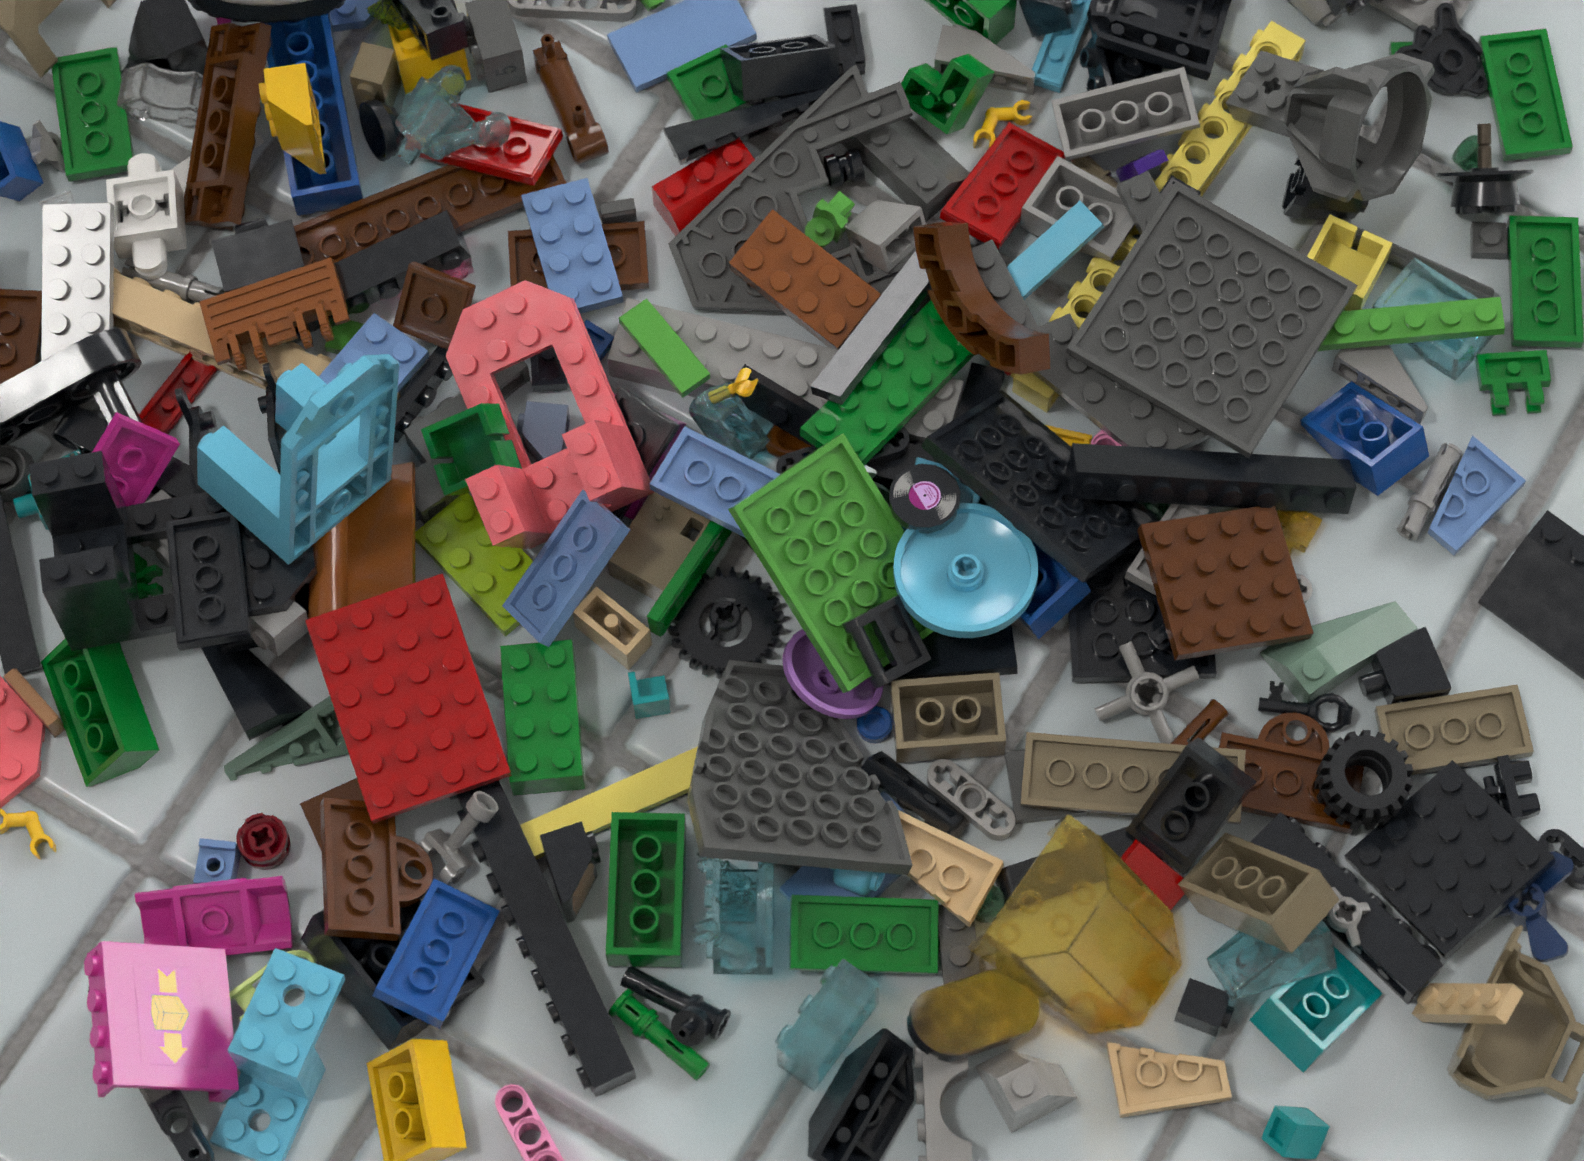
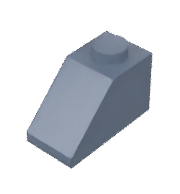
[517,401,570,462]

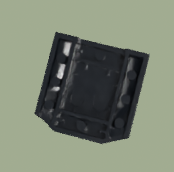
[1087,0,1232,81]

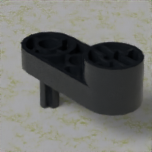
[0,328,143,445]

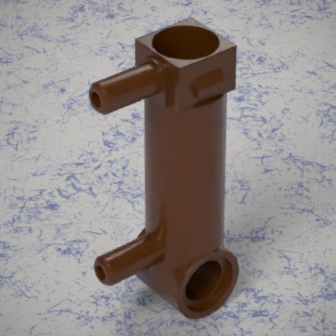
[533,34,609,165]

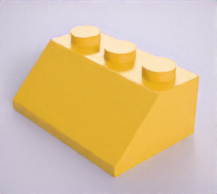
[259,63,326,174]
[366,1039,467,1161]

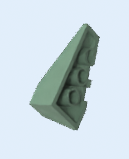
[1260,601,1418,703]

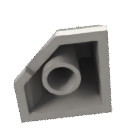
[976,1049,1077,1133]

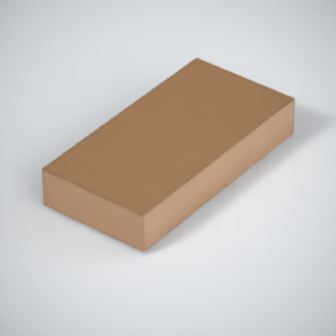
[4,668,65,738]

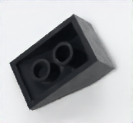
[1125,737,1257,876]

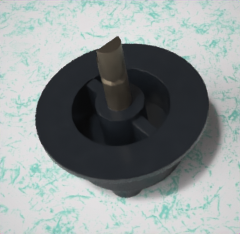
[1436,123,1534,214]

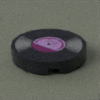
[889,464,961,533]

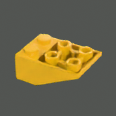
[383,7,471,95]

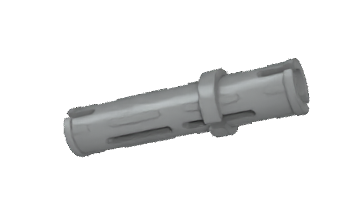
[122,258,224,303]
[1396,443,1463,540]

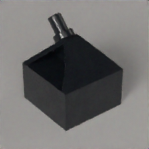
[121,0,208,88]

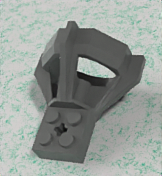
[1226,50,1435,202]

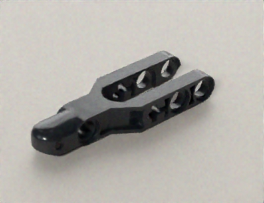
[88,986,215,1161]

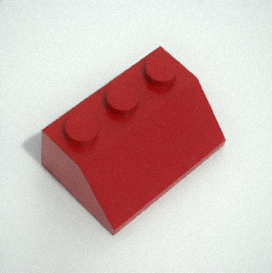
[651,139,755,236]

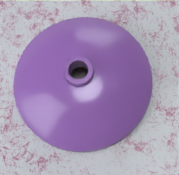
[782,629,883,719]

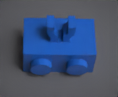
[0,121,43,201]

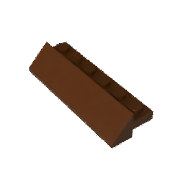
[184,22,272,231]

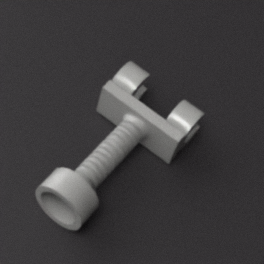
[418,791,499,885]

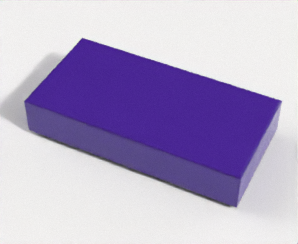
[1115,149,1168,182]

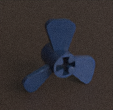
[1493,851,1574,962]

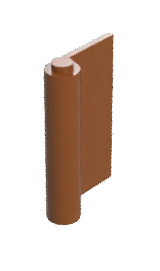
[308,462,415,633]

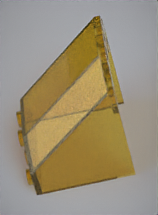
[967,814,1182,1034]

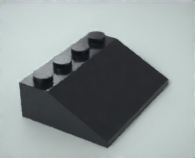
[1478,510,1584,679]
[301,901,485,1050]

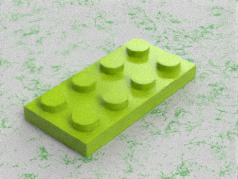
[415,493,533,637]

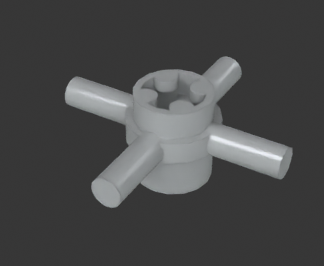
[1094,641,1199,744]

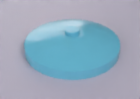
[893,503,1038,638]

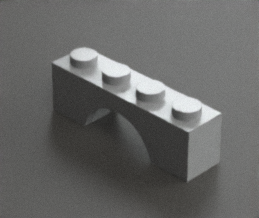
[914,1045,972,1161]

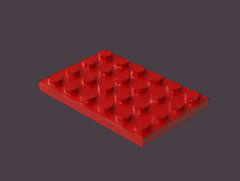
[305,573,512,824]

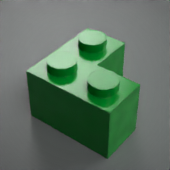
[901,53,995,134]

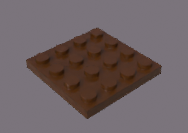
[1137,506,1314,661]

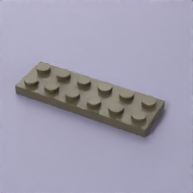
[1021,732,1246,824]

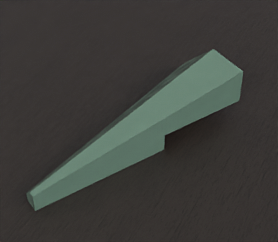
[224,696,349,781]

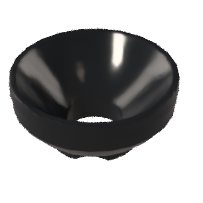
[359,99,405,161]

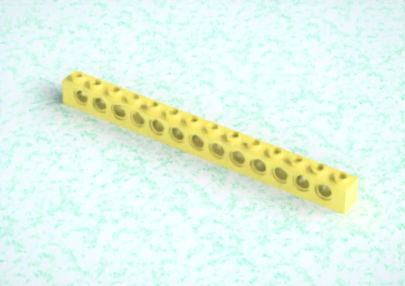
[1011,20,1306,413]

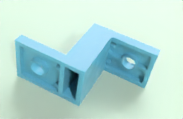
[210,948,346,1161]

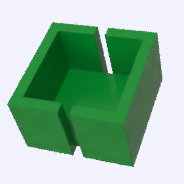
[421,403,522,496]

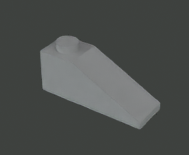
[934,25,1035,95]
[1332,345,1428,425]

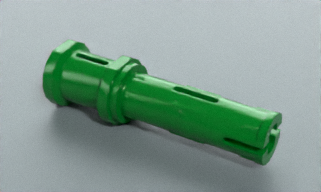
[608,988,710,1081]

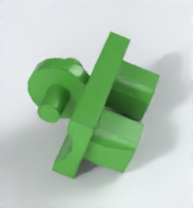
[804,191,855,247]

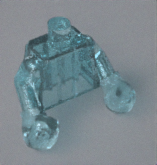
[395,65,511,165]

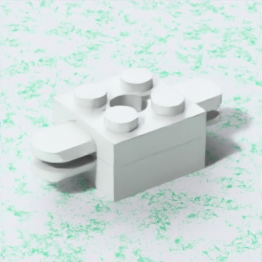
[106,153,187,280]

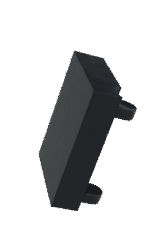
[211,218,305,293]

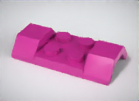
[135,876,293,955]

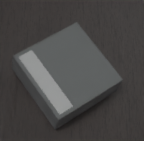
[600,198,637,224]

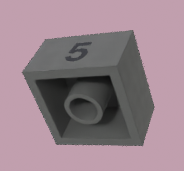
[465,0,527,93]

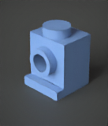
[193,838,241,884]

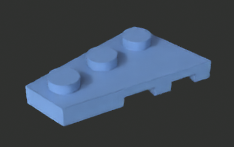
[1428,435,1526,556]

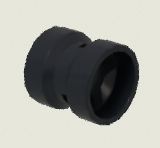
[823,148,865,189]

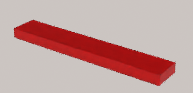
[139,350,218,434]

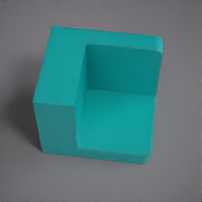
[628,671,671,719]
[1261,1105,1330,1159]

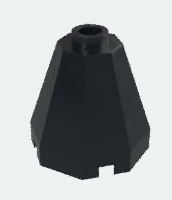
[1282,157,1369,219]

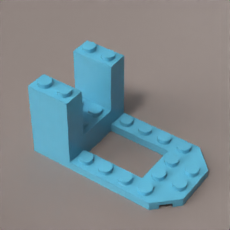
[197,354,400,565]

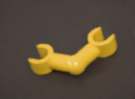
[973,100,1032,148]
[0,809,56,860]

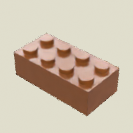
[729,209,881,350]

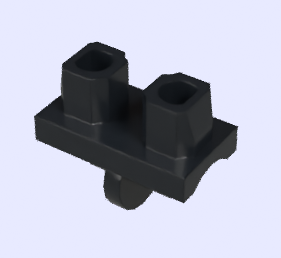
[1483,755,1540,824]

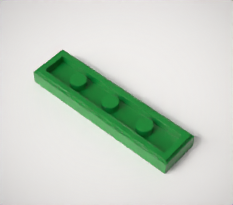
[646,521,733,637]

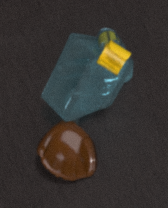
[689,368,811,460]

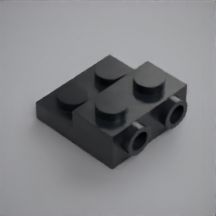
[1080,36,1162,91]

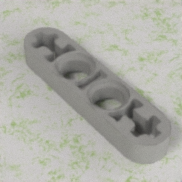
[507,0,637,22]

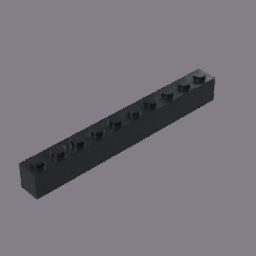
[449,780,636,1097]

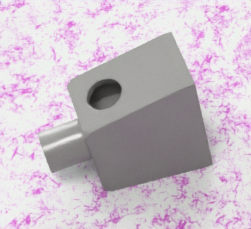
[845,200,926,272]

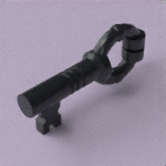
[1258,681,1353,733]

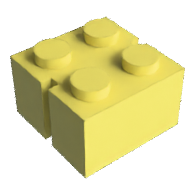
[1307,214,1393,311]

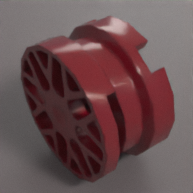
[236,813,291,870]

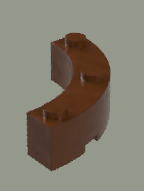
[913,222,1051,375]

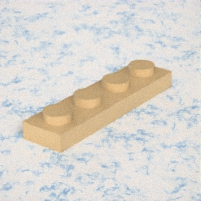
[1412,983,1524,1024]

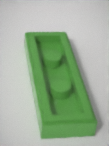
[619,298,711,398]

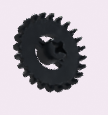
[667,566,784,679]

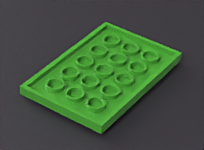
[728,433,933,693]

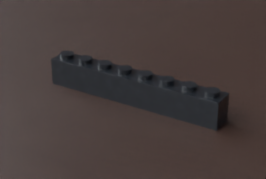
[1066,443,1356,514]

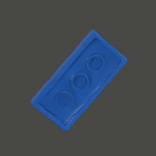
[373,878,500,1029]

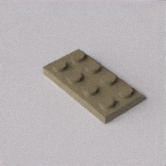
[1374,684,1534,775]

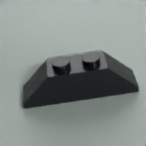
[808,1028,914,1161]

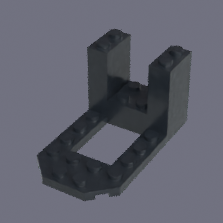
[29,451,317,651]

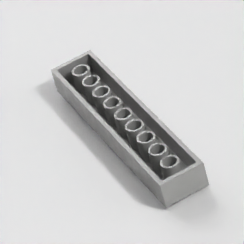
[607,298,964,443]

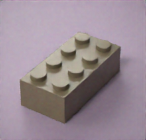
[1178,832,1339,954]

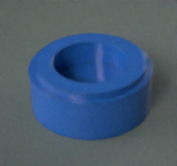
[856,706,893,744]

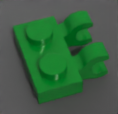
[1475,350,1551,416]

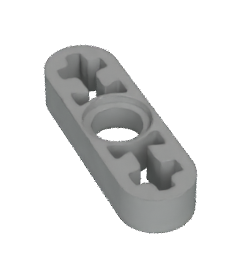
[927,759,1015,841]

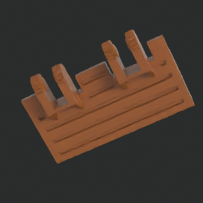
[199,257,350,371]

